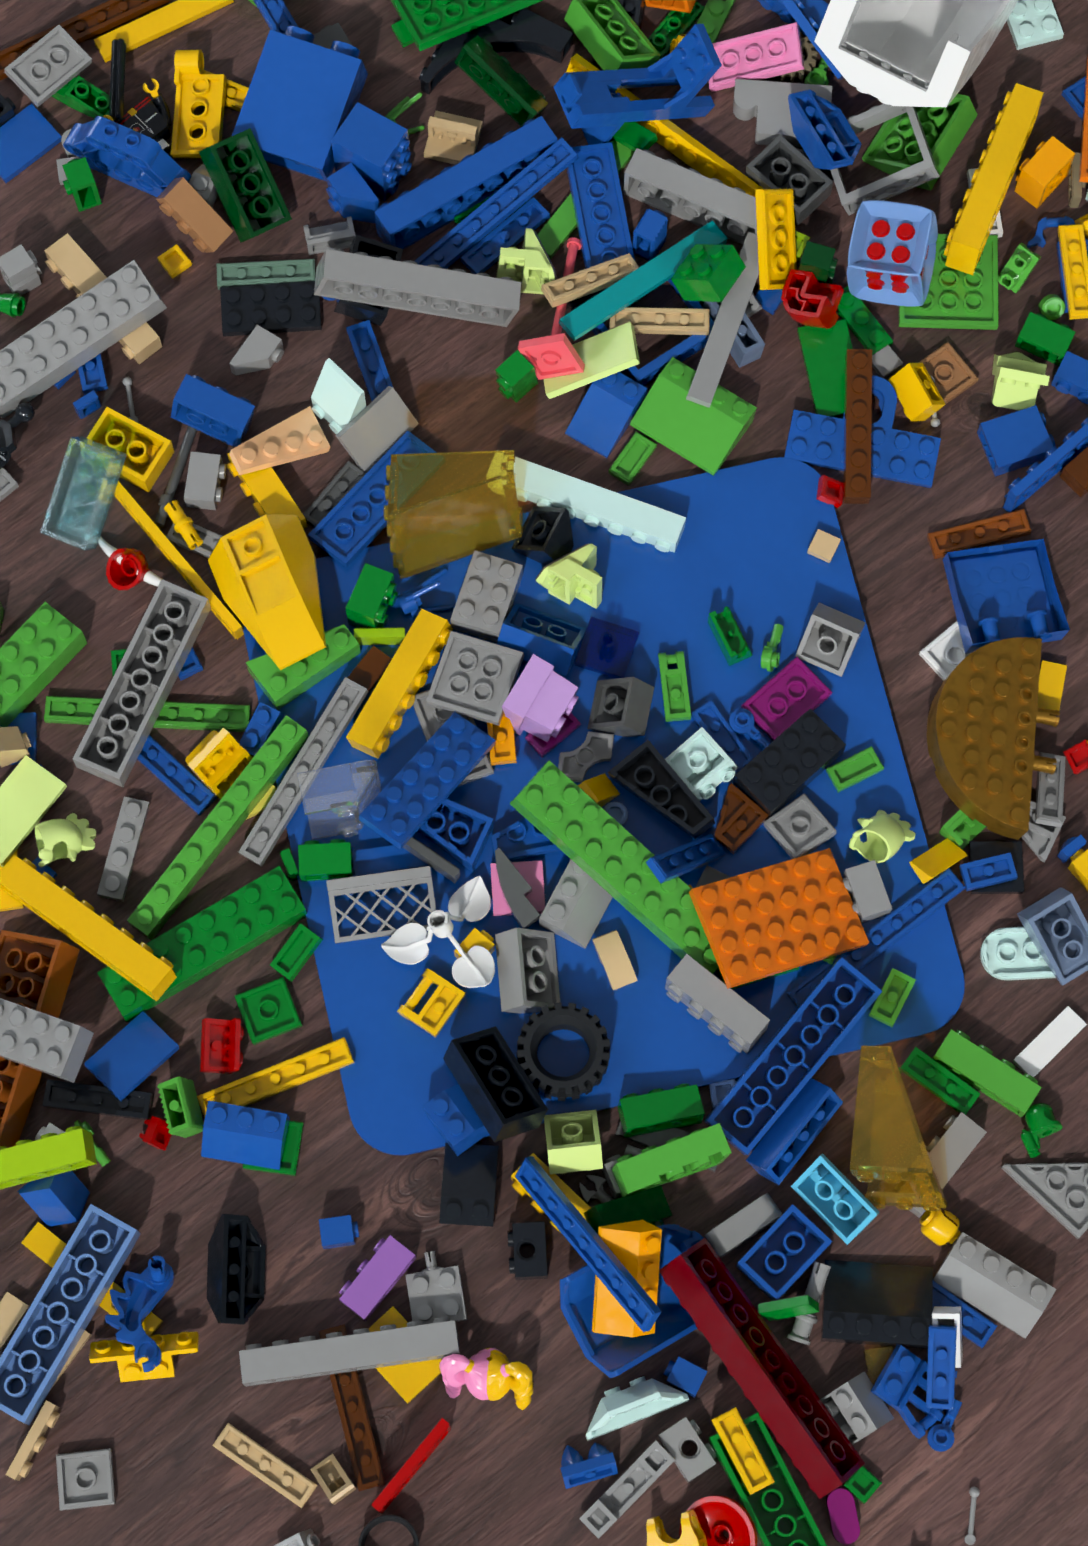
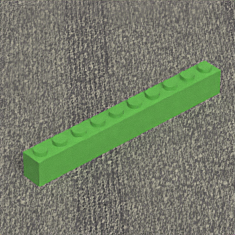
[127,715,309,941]

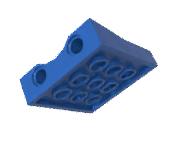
[943,539,1070,654]

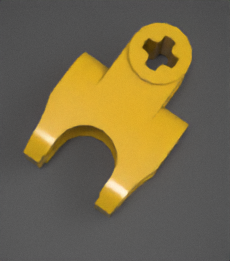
[646,1510,708,1546]

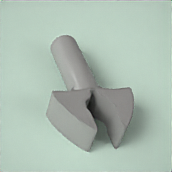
[579,1175,614,1203]

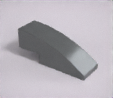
[495,848,540,929]

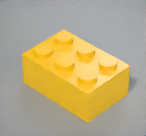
[81,407,174,493]

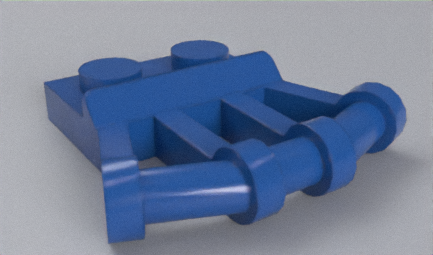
[871,1345,958,1439]

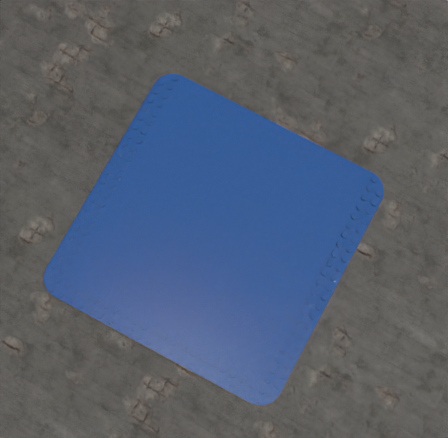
[241,457,965,1156]

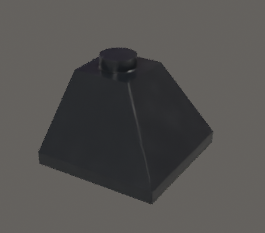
[512,506,574,566]

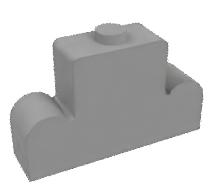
[733,79,832,148]

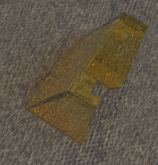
[384,450,523,578]
[850,1045,947,1211]

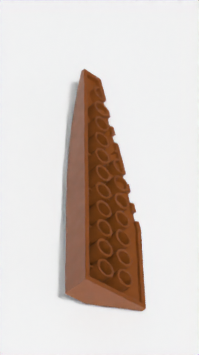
[0,930,80,1148]

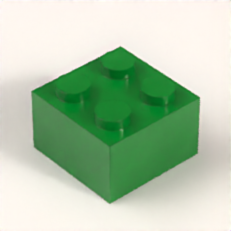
[671,244,746,302]
[345,563,398,628]

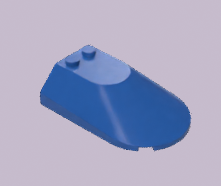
[560,1224,704,1378]

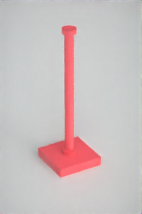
[518,237,585,380]

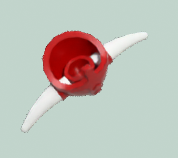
[96,535,162,590]

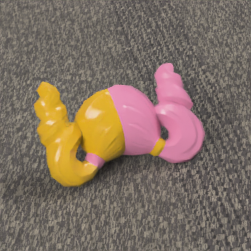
[440,1348,533,1410]

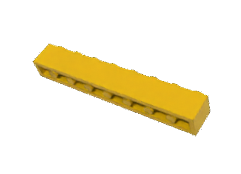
[0,855,177,1002]

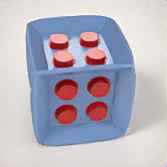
[846,200,938,307]

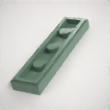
[217,259,316,290]

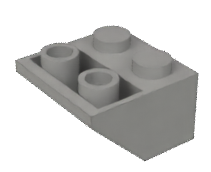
[820,1372,894,1445]

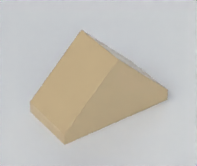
[310,1453,357,1505]

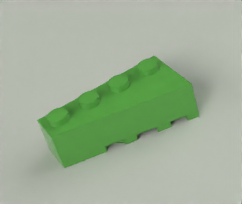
[246,624,361,710]
[612,1123,732,1197]

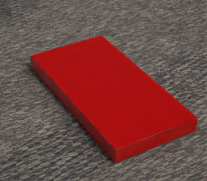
[371,1418,451,1513]

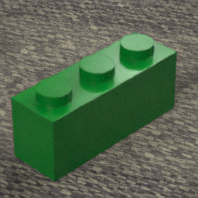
[617,1084,705,1138]

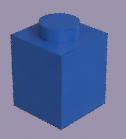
[319,1215,360,1249]
[663,1356,708,1398]

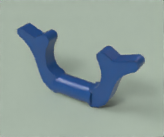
[1027,216,1087,248]

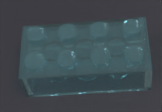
[40,436,127,551]

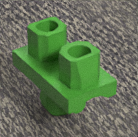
[998,243,1041,293]

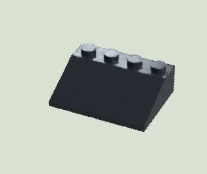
[821,1260,933,1349]

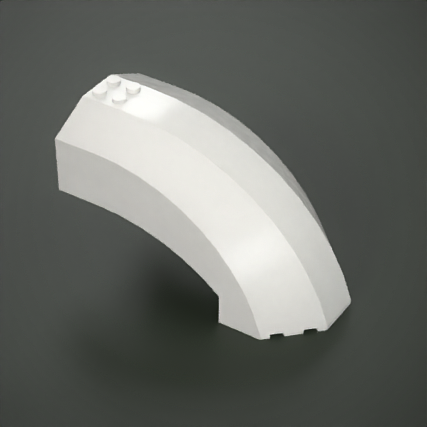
[815,0,1018,107]

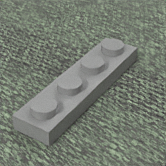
[97,796,150,902]

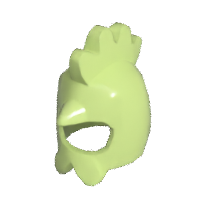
[849,810,916,863]
[35,813,96,868]

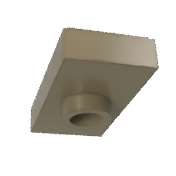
[1068,152,1086,208]

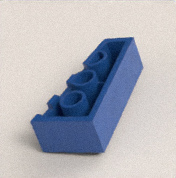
[418,799,494,873]

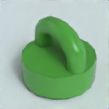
[1038,294,1065,320]

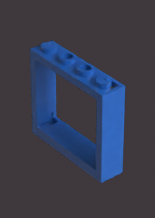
[592,279,714,386]

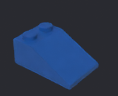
[565,372,647,458]
[423,1084,489,1156]

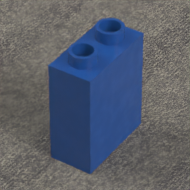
[232,26,368,182]

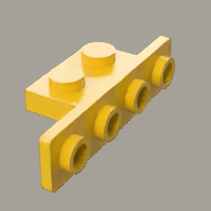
[89,1332,199,1382]

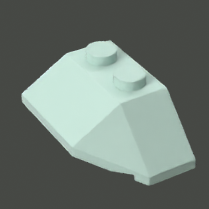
[586,1376,689,1441]

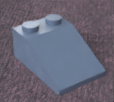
[1017,887,1088,986]

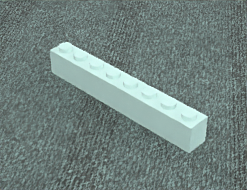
[486,450,686,553]

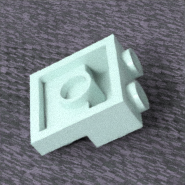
[665,727,738,801]

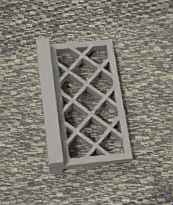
[326,866,436,944]

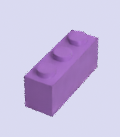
[339,1235,416,1322]

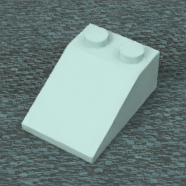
[311,358,366,435]

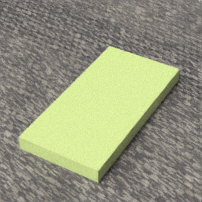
[544,322,640,399]
[0,755,67,867]

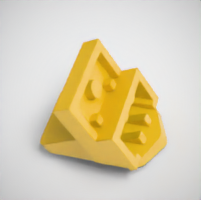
[185,728,252,799]

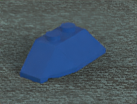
[788,89,862,170]

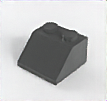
[587,677,654,737]

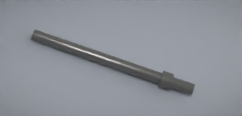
[154,426,197,527]

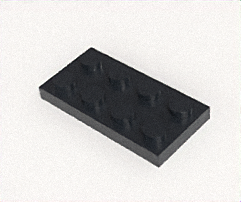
[220,281,322,337]

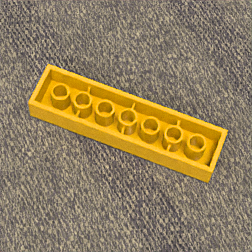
[943,83,1044,275]

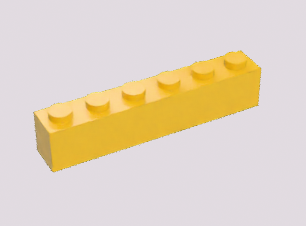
[346,609,453,759]

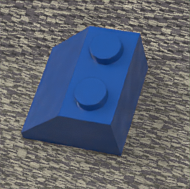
[326,163,379,224]

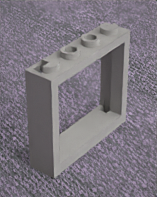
[830,104,940,215]

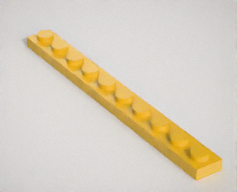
[566,54,763,197]

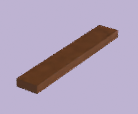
[319,1324,385,1492]

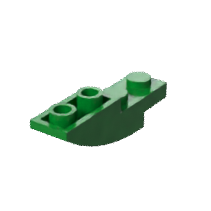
[52,75,110,119]

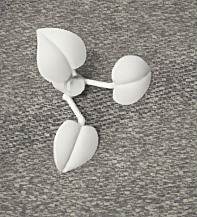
[381,876,495,988]

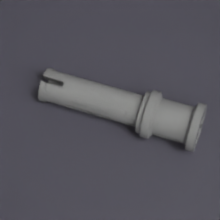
[787,1261,831,1346]

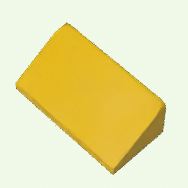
[909,838,968,884]

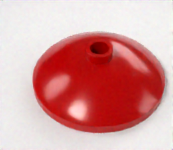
[679,1495,757,1546]

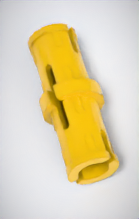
[164,500,203,550]

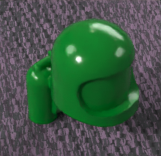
[1021,1103,1063,1158]

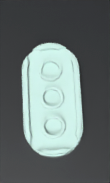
[980,927,1056,980]

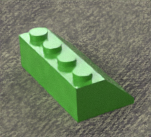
[564,0,661,70]

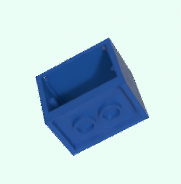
[331,102,412,201]

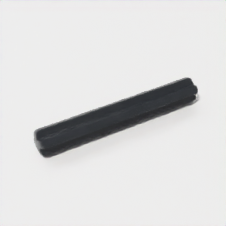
[109,38,126,122]

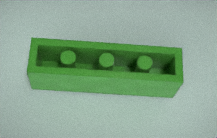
[932,1029,1042,1118]

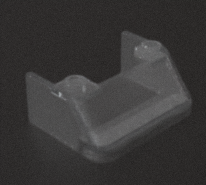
[297,760,382,840]

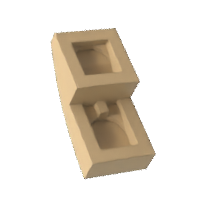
[592,930,638,990]

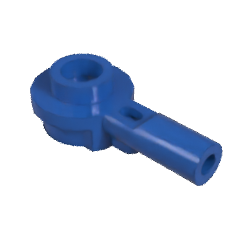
[729,708,771,749]
[927,1399,962,1452]

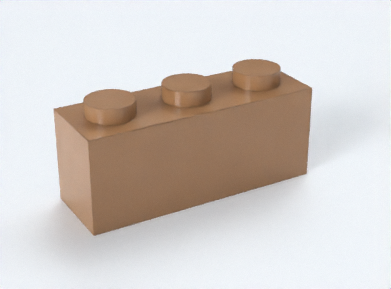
[156,177,233,253]

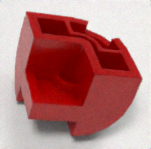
[781,269,844,329]

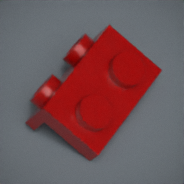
[200,1018,244,1074]

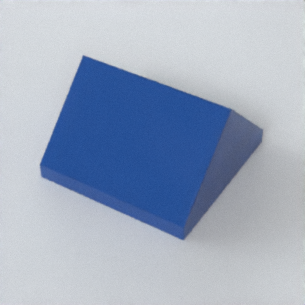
[18,1171,90,1227]

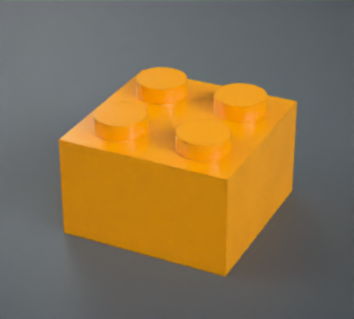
[1015,136,1075,209]

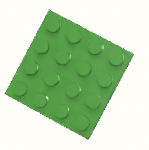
[899,234,998,330]

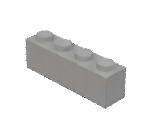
[894,1112,987,1218]

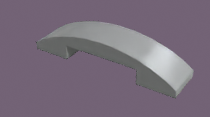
[580,1440,676,1539]

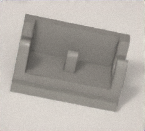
[303,216,356,255]

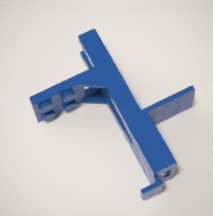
[554,24,722,145]

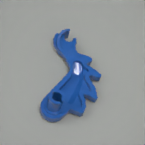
[105,1256,174,1372]

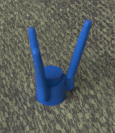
[397,568,455,617]

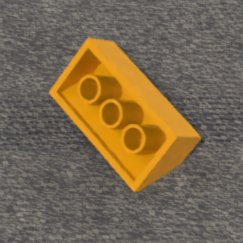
[592,1220,662,1337]

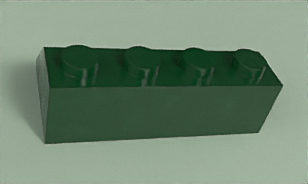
[454,35,548,127]
[199,128,292,243]

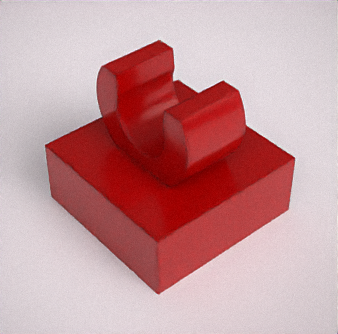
[139,1116,172,1151]

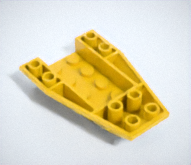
[208,514,326,670]

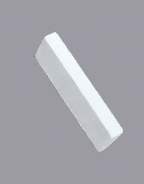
[1012,1006,1087,1077]

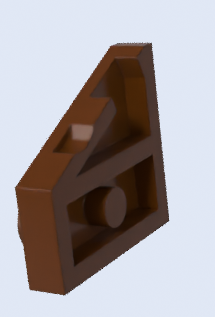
[714,783,768,854]

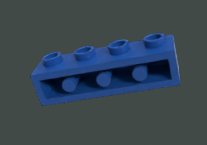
[746,1078,843,1185]

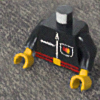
[103,79,172,154]

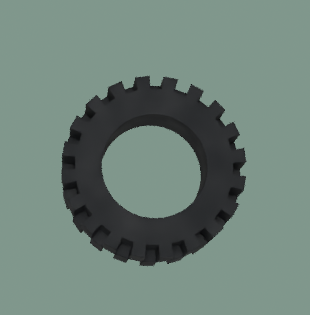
[517,1002,610,1101]

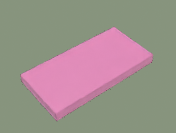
[709,22,804,92]

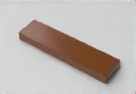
[927,509,1031,559]

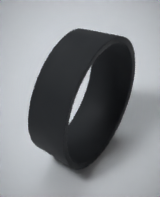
[358,1515,419,1546]

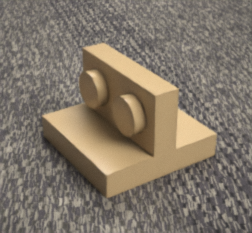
[424,111,483,165]

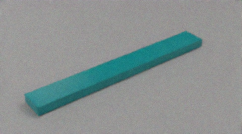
[559,220,728,341]

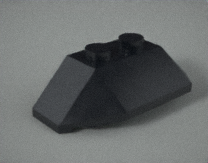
[207,1214,266,1325]

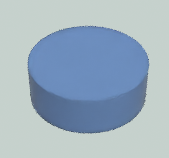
[604,802,628,826]

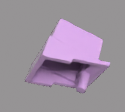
[502,654,579,742]

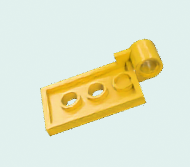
[171,50,227,158]

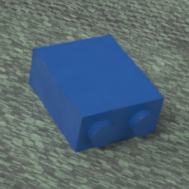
[977,405,1056,476]

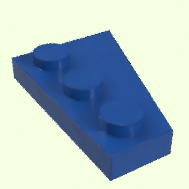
[491,818,561,861]

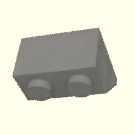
[795,603,866,677]

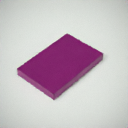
[741,656,832,741]

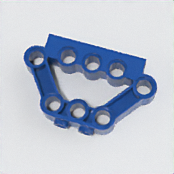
[63,116,192,197]

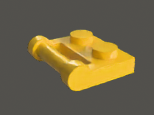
[397,968,465,1038]

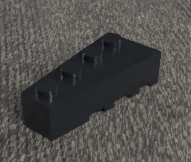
[608,740,715,840]

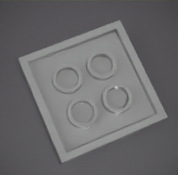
[426,631,524,726]

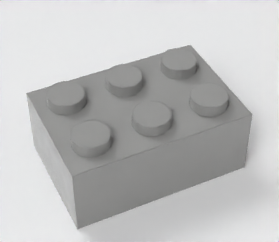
[450,550,523,643]

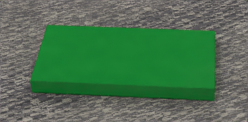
[797,319,853,418]

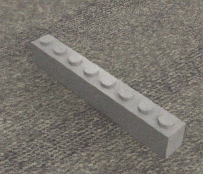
[239,1317,460,1387]

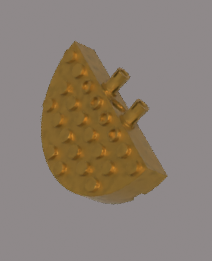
[927,637,1060,840]

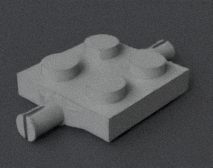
[405,1251,468,1325]

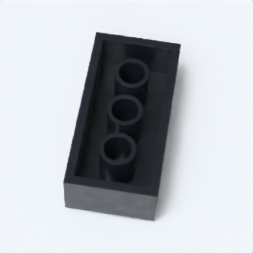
[733,708,846,818]
[443,1026,548,1143]

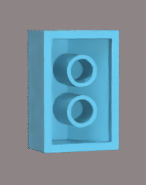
[791,1153,880,1245]

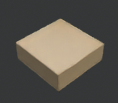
[807,529,841,563]

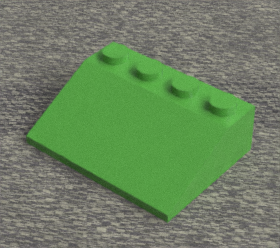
[862,94,977,190]
[630,357,757,476]

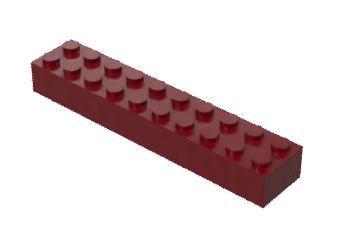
[659,1238,865,1499]

